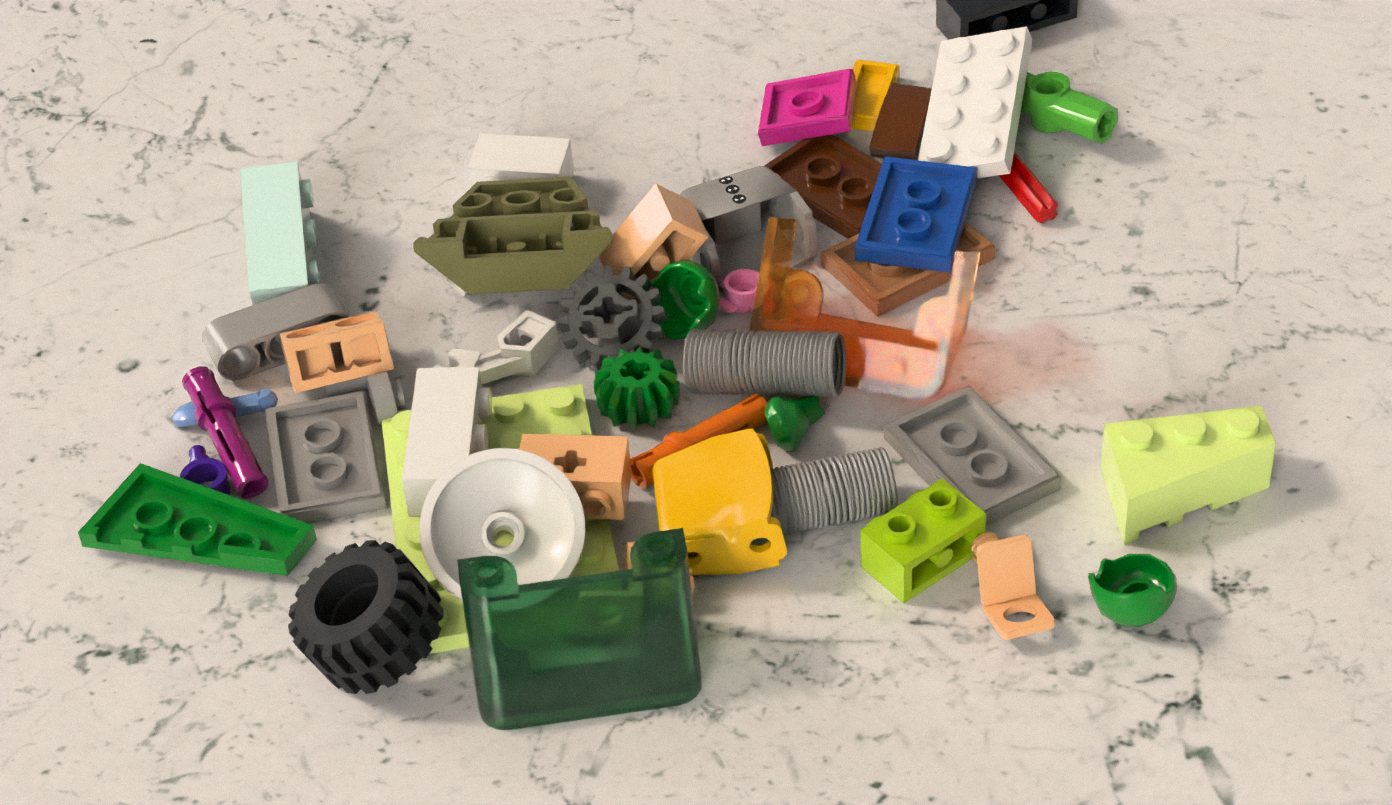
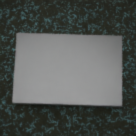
[884,385,1061,526]
[265,391,387,524]

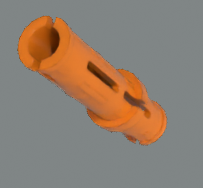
[630,393,768,489]

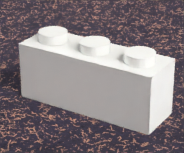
[402,366,492,517]

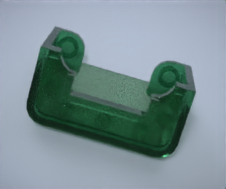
[457,528,702,730]

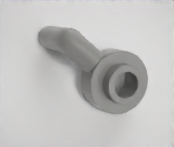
[325,372,406,426]

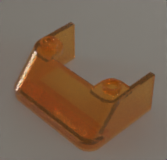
[749,217,980,399]

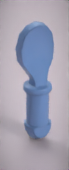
[172,389,278,427]

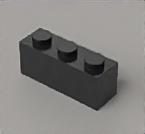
[936,0,1078,40]

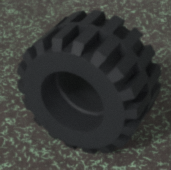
[288,540,444,694]

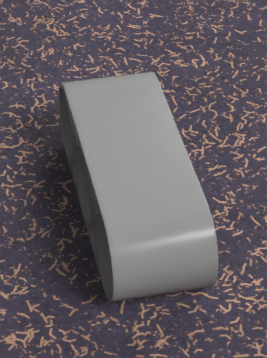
[202,283,350,381]

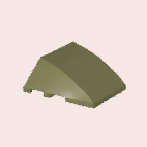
[413,177,613,295]

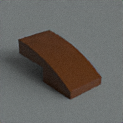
[869,83,932,160]

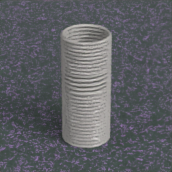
[683,328,847,397]
[753,447,898,541]

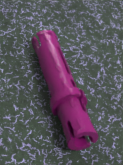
[182,366,269,499]

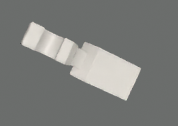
[433,310,560,385]

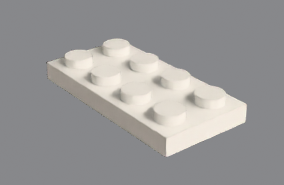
[918,27,1032,178]

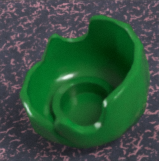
[650,259,720,340]
[1088,554,1177,627]

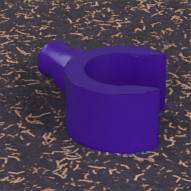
[180,445,231,495]

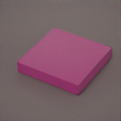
[758,69,857,146]

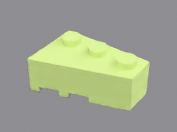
[1101,406,1276,544]

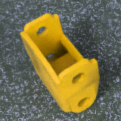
[652,428,787,575]

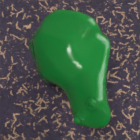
[764,395,825,452]

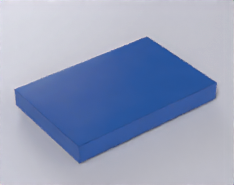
[855,156,978,273]

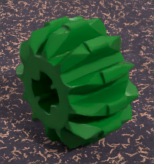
[593,346,681,431]

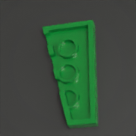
[78,463,317,576]

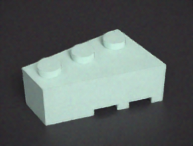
[240,161,321,305]

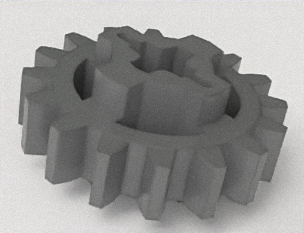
[557,265,667,372]

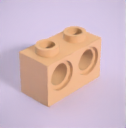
[279,311,394,393]

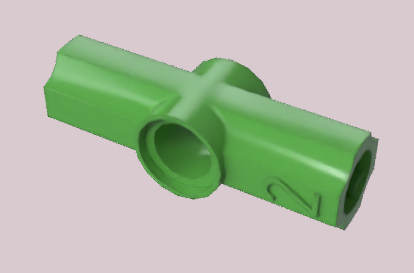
[1021,72,1118,144]

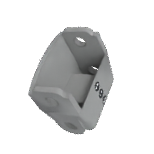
[680,166,817,292]

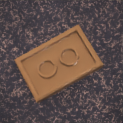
[821,221,995,317]

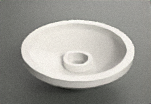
[420,448,585,611]

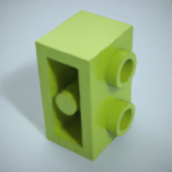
[860,478,986,603]

